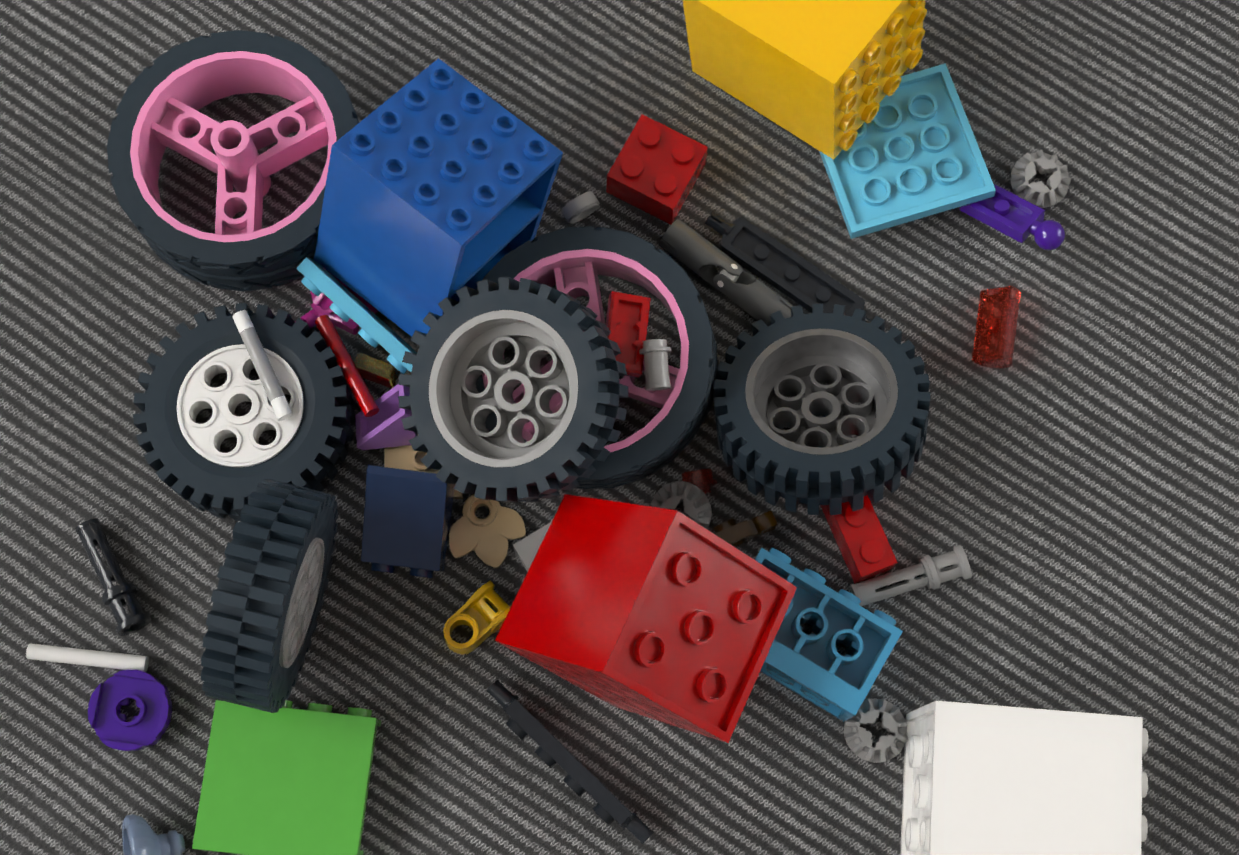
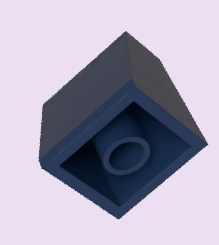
[361,465,455,578]

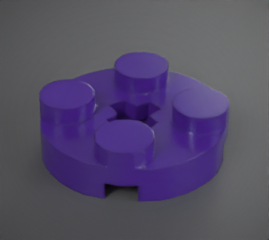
[88,670,172,751]

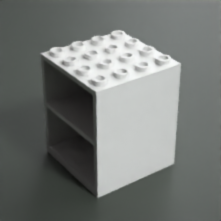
[900,701,1148,855]

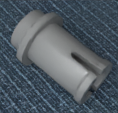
[639,339,671,391]

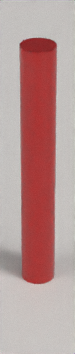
[315,315,380,417]

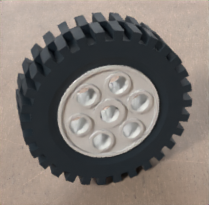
[133,303,355,521]

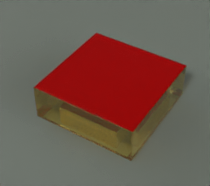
[354,353,397,389]

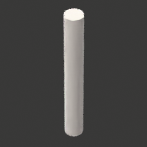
[26,643,149,672]

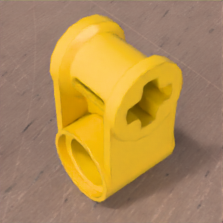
[443,581,512,655]

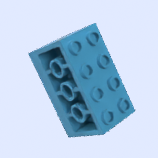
[755,548,903,722]

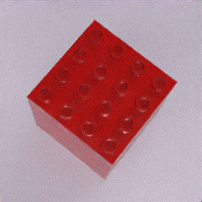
[495,494,797,743]

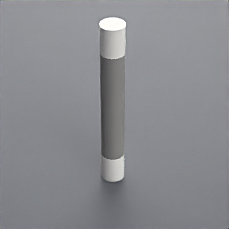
[232,310,293,421]

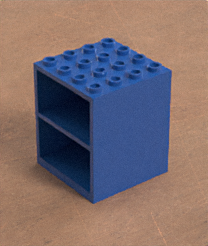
[314,58,563,337]

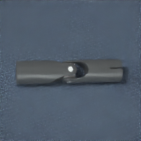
[659,219,794,327]

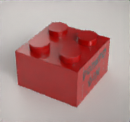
[606,114,708,225]

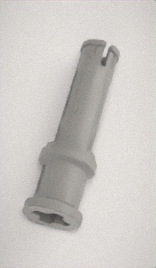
[850,545,972,607]

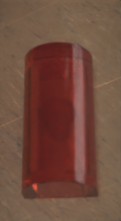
[972,286,1021,368]

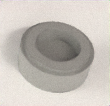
[561,191,600,224]

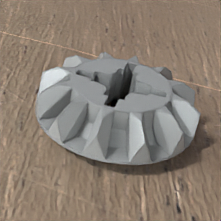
[1010,150,1071,208]
[650,481,712,529]
[844,698,908,763]

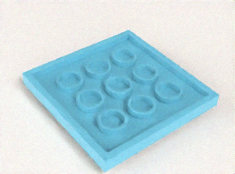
[819,63,996,239]

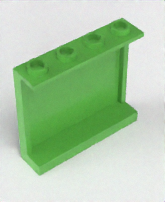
[192,700,381,855]

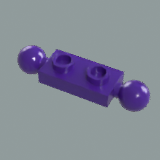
[960,184,1065,250]

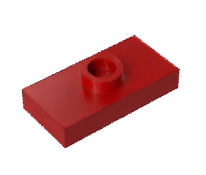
[606,291,651,378]

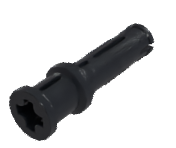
[75,519,152,636]

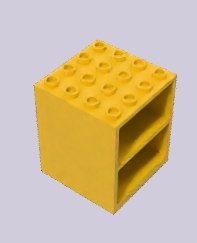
[683,0,927,160]

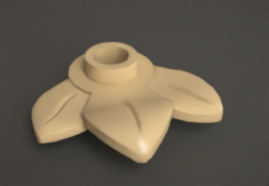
[449,494,526,568]

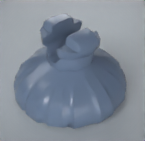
[122,814,185,855]

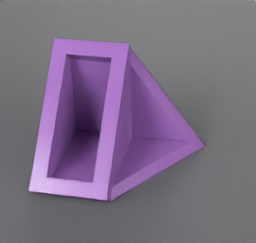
[355,384,417,450]

